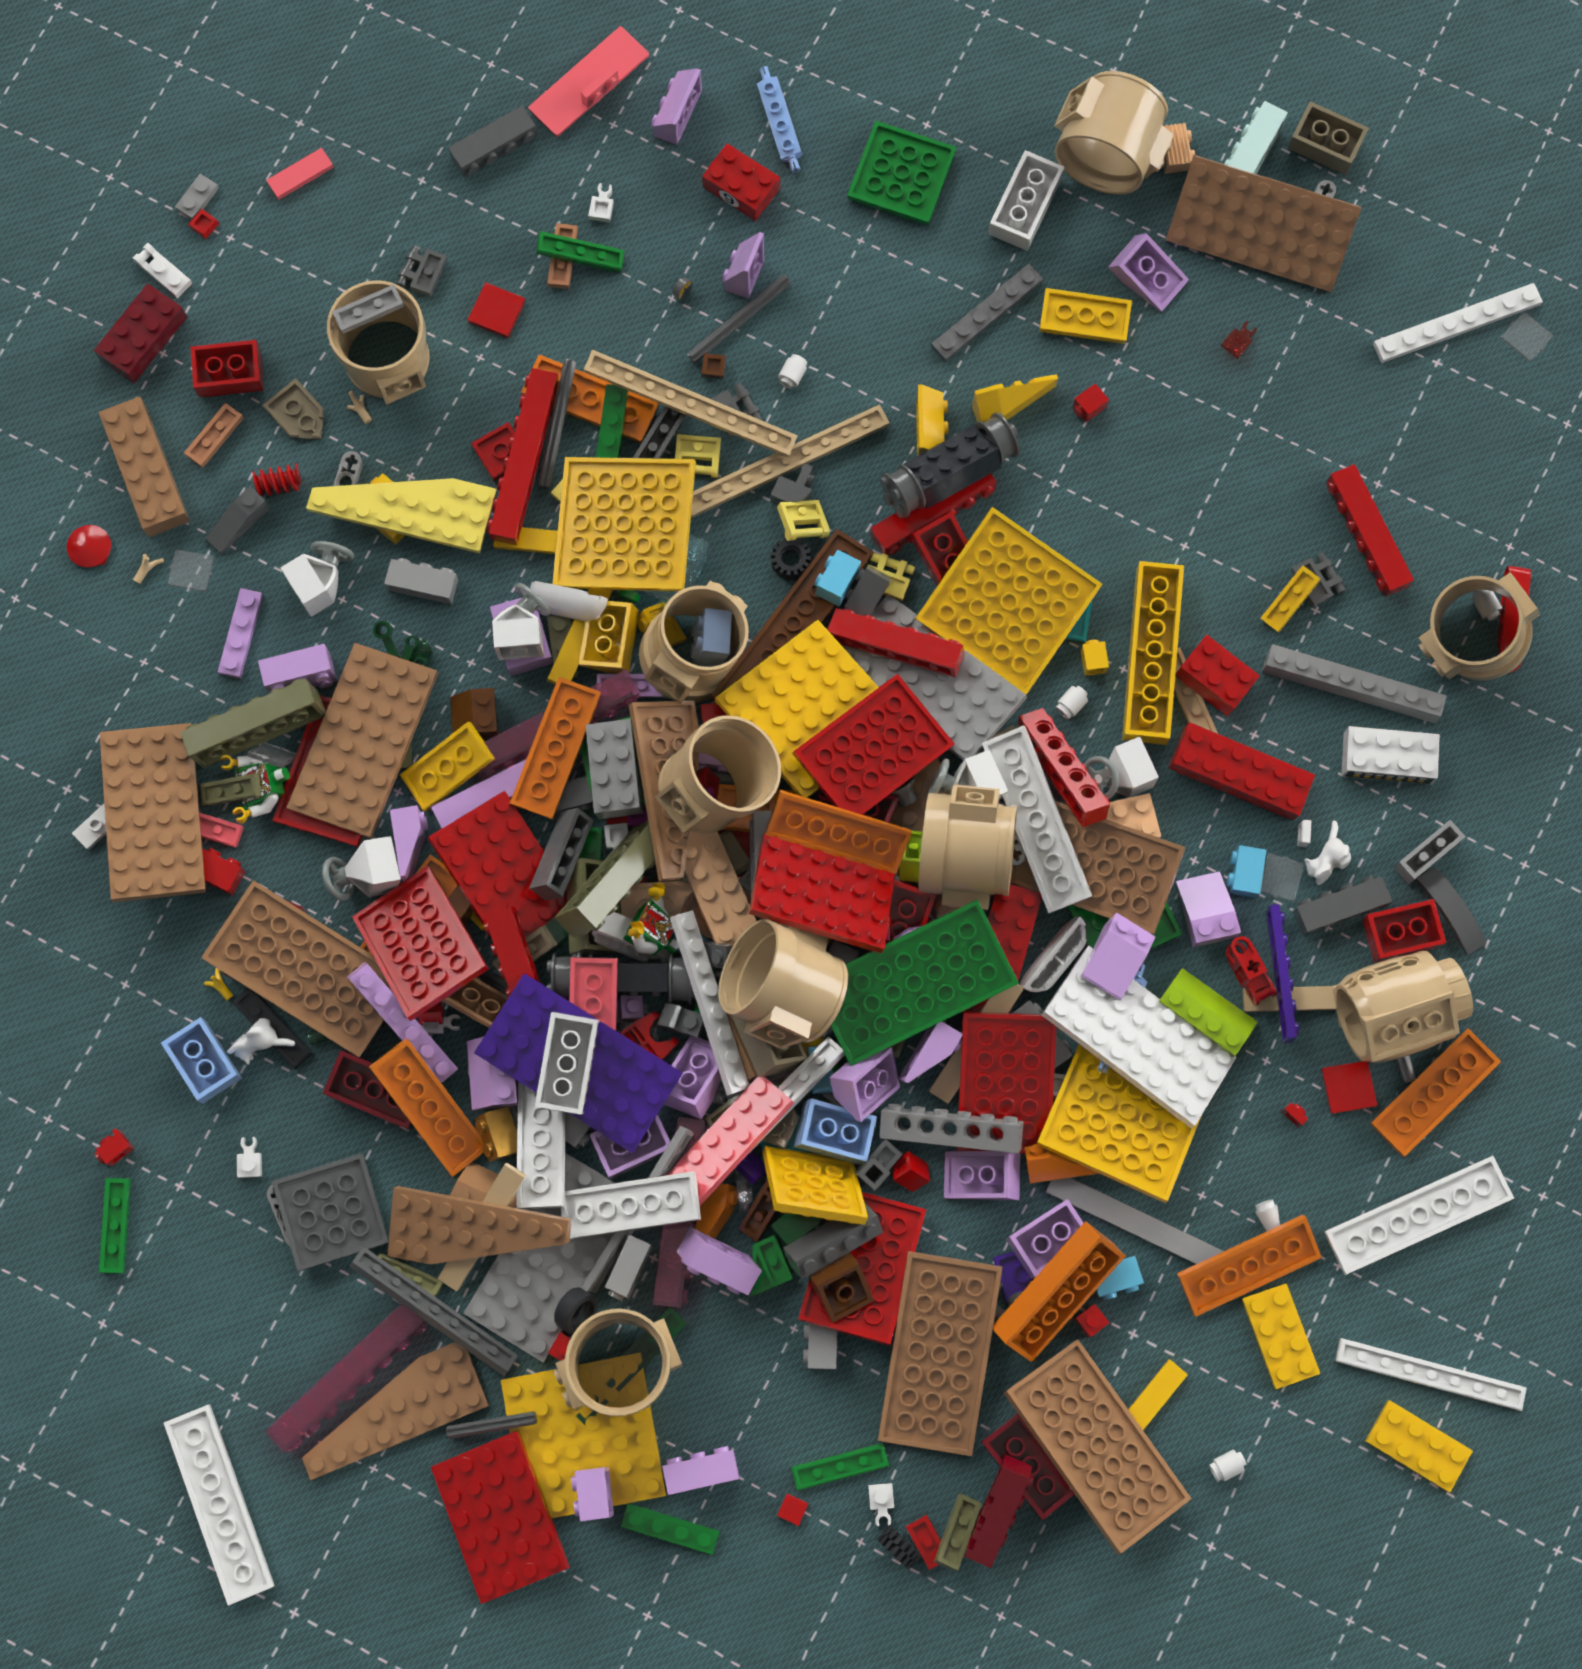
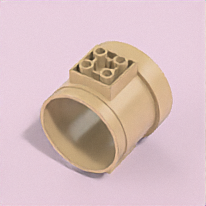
[1054,71,1174,195]
[327,280,430,405]
[1418,572,1540,681]
[639,580,749,704]
[655,716,781,834]
[919,785,1017,910]
[718,919,848,1049]
[553,1309,683,1417]

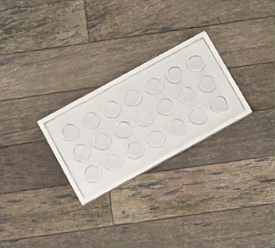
[1042,946,1236,1128]

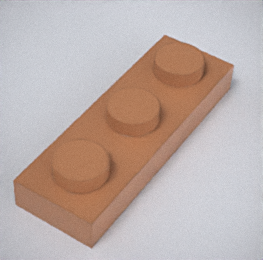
[547,223,578,289]
[184,403,244,468]

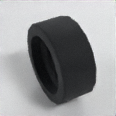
[554,1287,598,1335]

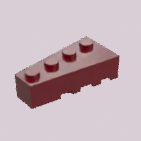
[964,1455,1034,1568]

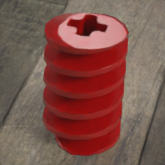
[253,463,301,497]

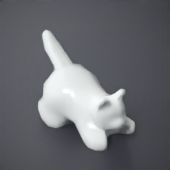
[1304,821,1351,885]
[227,1018,295,1065]

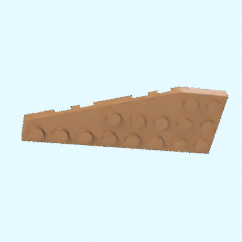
[629,700,699,881]
[388,1186,572,1264]
[302,1342,489,1480]

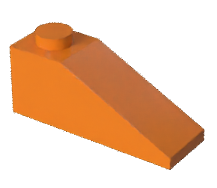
[1025,1144,1099,1183]
[696,1184,738,1239]

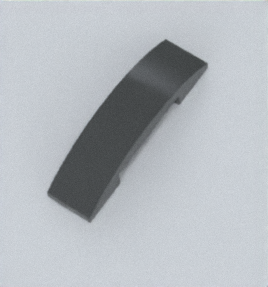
[1416,867,1487,956]

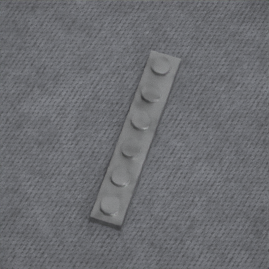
[931,264,1043,362]

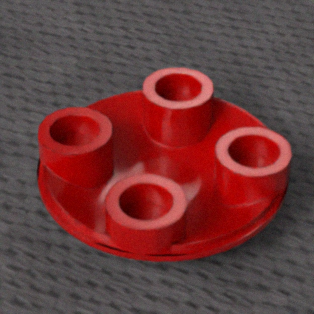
[67,525,111,568]

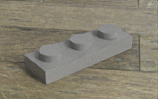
[332,284,404,334]

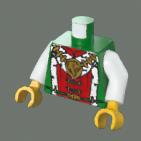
[220,755,290,824]
[623,883,679,956]

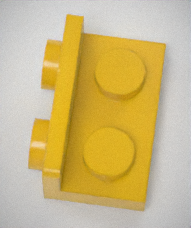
[637,601,687,647]

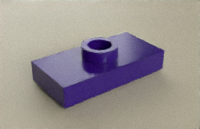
[736,1151,767,1185]

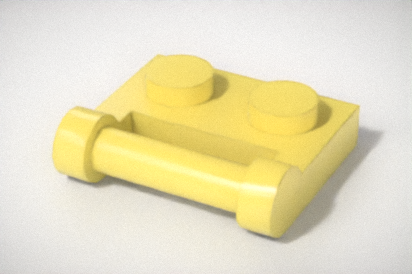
[675,434,721,478]
[777,500,830,541]

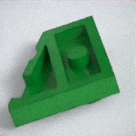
[750,1235,793,1297]

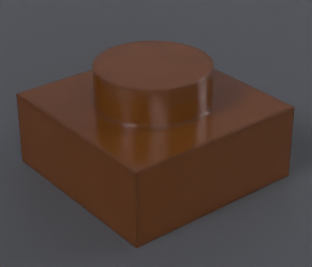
[701,353,726,379]

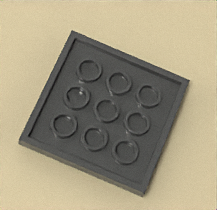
[272,1153,389,1272]

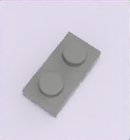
[175,174,219,220]

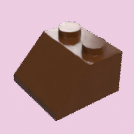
[450,687,498,739]
[808,1252,874,1323]

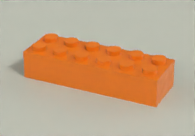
[993,1221,1126,1362]

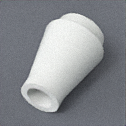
[1255,1200,1280,1231]

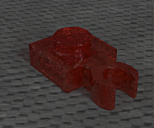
[1221,321,1257,359]

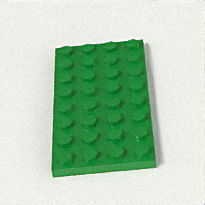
[831,899,1019,1065]

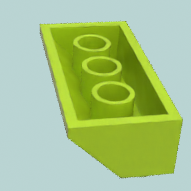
[1159,968,1257,1057]

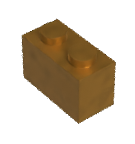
[475,1106,517,1163]

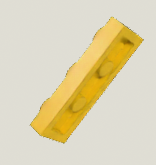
[1260,565,1321,633]

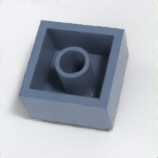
[690,608,732,667]

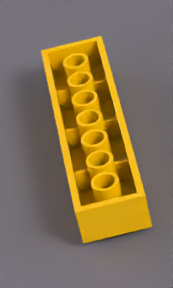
[1122,561,1184,745]

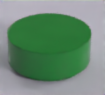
[617,590,641,604]

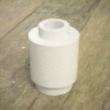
[778,354,807,389]
[1472,590,1503,621]
[1055,686,1088,719]
[1209,1449,1247,1482]

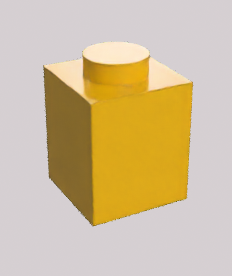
[1080,640,1109,676]

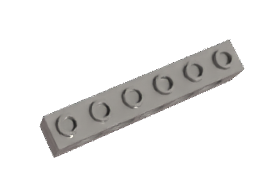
[879,1104,1024,1153]

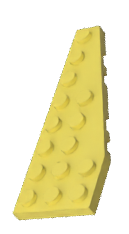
[306,478,497,554]

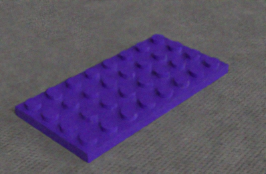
[474,973,683,1153]

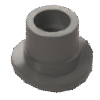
[891,777,918,808]

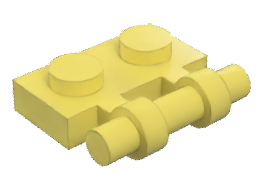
[868,553,915,602]

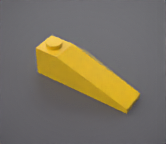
[972,374,1058,422]

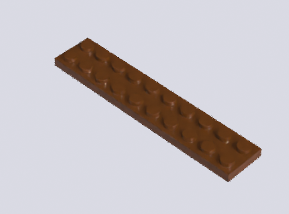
[711,529,874,701]

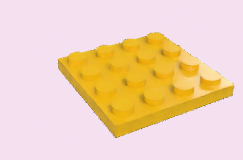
[762,1146,868,1225]

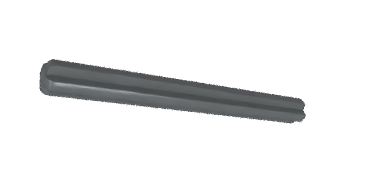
[687,275,791,363]
[538,359,576,488]

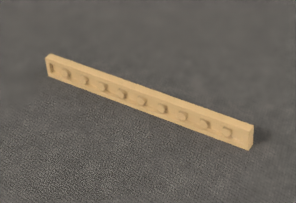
[583,350,797,458]
[691,404,890,518]

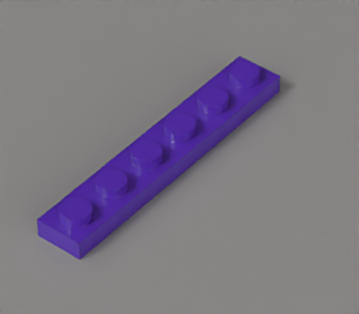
[1266,904,1299,1044]

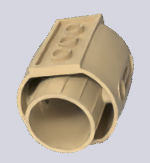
[1332,951,1473,1063]

